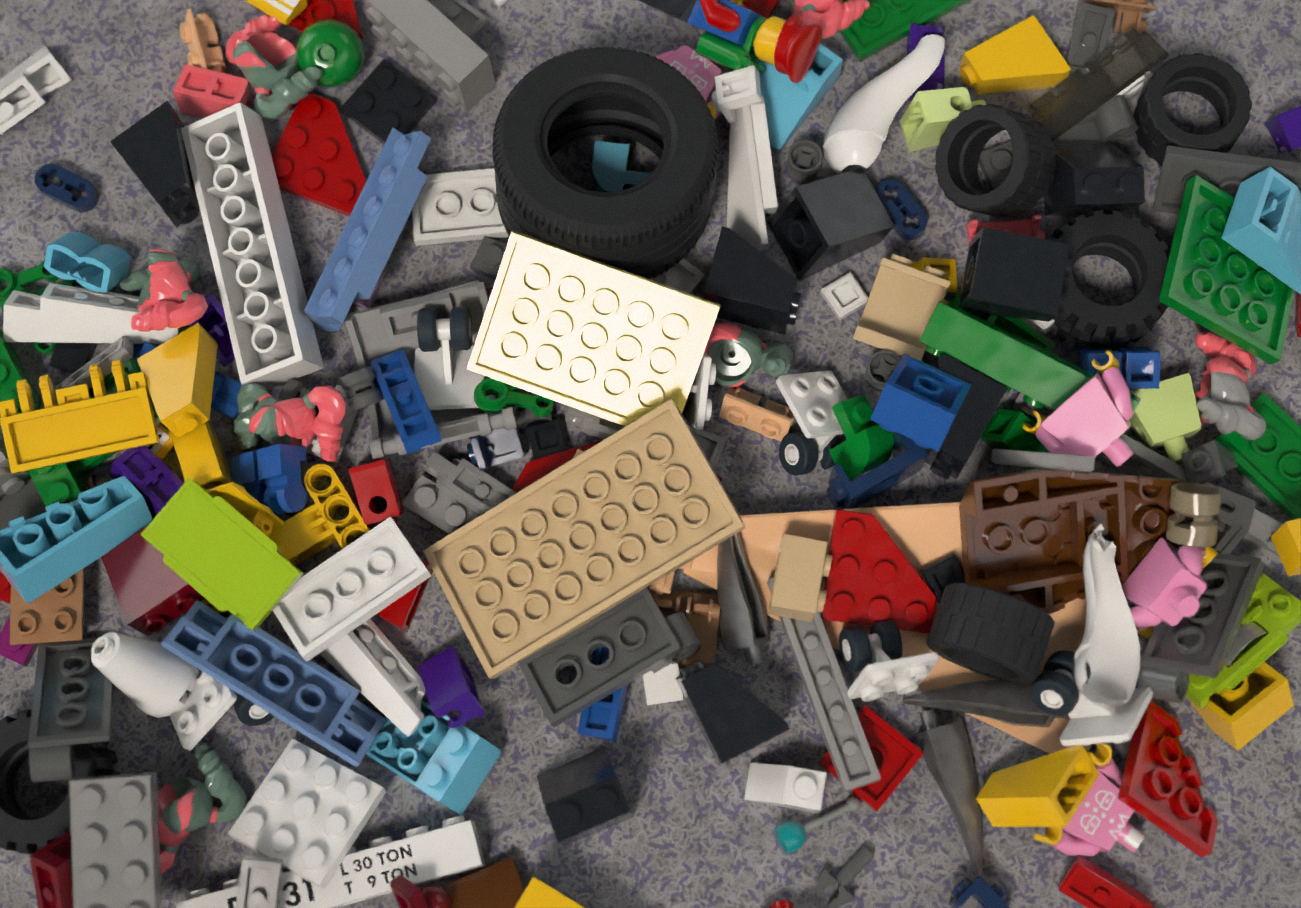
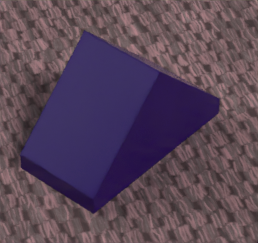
[191,292,235,367]

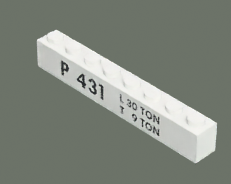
[175,816,486,908]

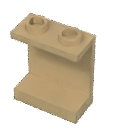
[853,254,951,361]

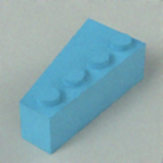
[0,476,153,604]

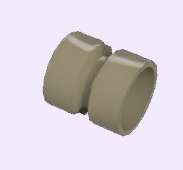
[1166,483,1222,547]

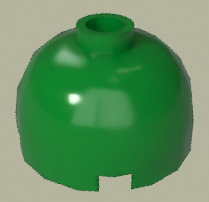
[296,19,366,88]

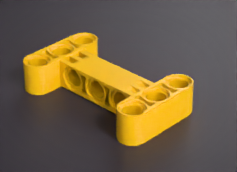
[201,464,371,618]

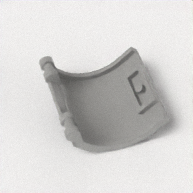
[345,282,517,462]

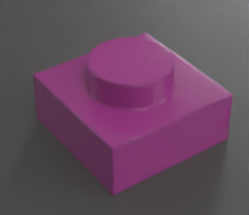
[0,618,39,667]

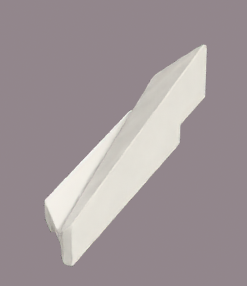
[0,46,71,135]
[727,97,778,250]
[3,283,179,344]
[319,619,425,736]

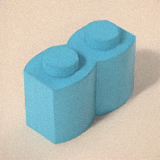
[44,232,131,293]

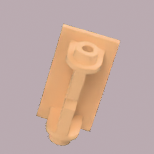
[180,9,226,73]
[719,387,795,441]

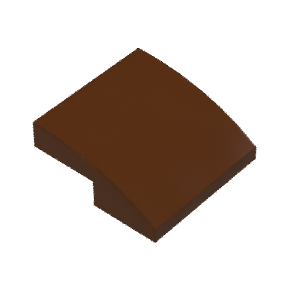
[442,857,525,908]

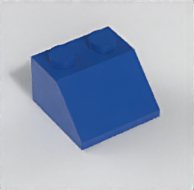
[870,354,971,451]

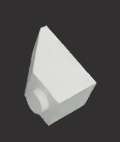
[744,762,826,813]

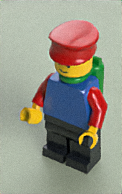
[638,0,822,83]

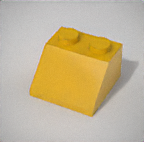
[1187,662,1294,751]

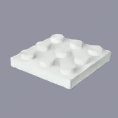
[228,739,386,890]

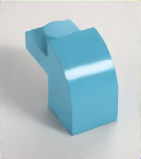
[592,141,651,192]

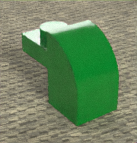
[829,394,894,481]
[980,408,1050,471]

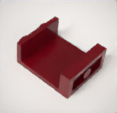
[29,830,74,908]

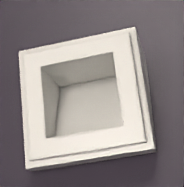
[643,663,683,705]

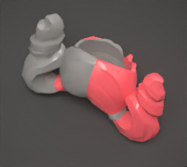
[1195,331,1266,440]

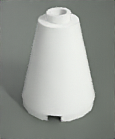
[91,632,198,718]

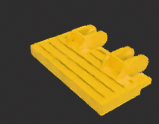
[0,359,160,474]

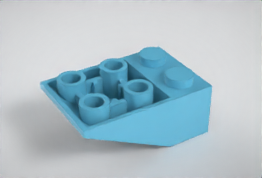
[759,44,843,153]
[1222,167,1301,295]
[366,700,502,816]

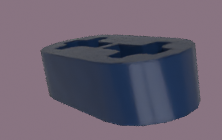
[34,164,99,213]
[875,179,927,240]

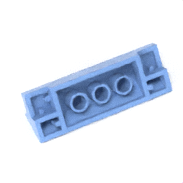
[304,128,431,332]
[161,600,386,767]

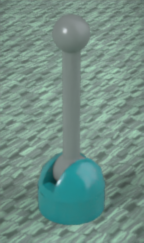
[774,796,861,855]

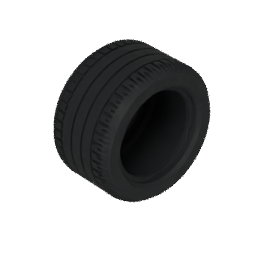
[492,46,718,279]

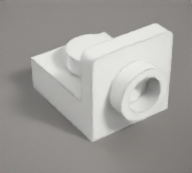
[712,65,762,123]

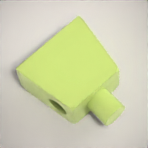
[900,87,987,152]
[1130,373,1201,464]

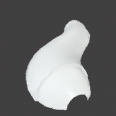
[822,34,945,174]
[1074,524,1140,707]

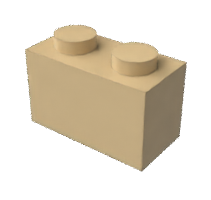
[768,534,832,622]

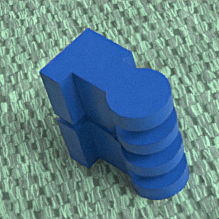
[1078,346,1161,389]
[230,443,307,516]

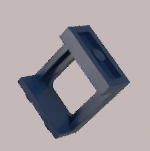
[827,432,928,509]

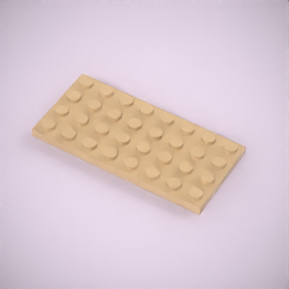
[423,399,747,679]

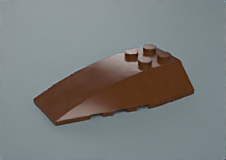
[959,468,1187,614]

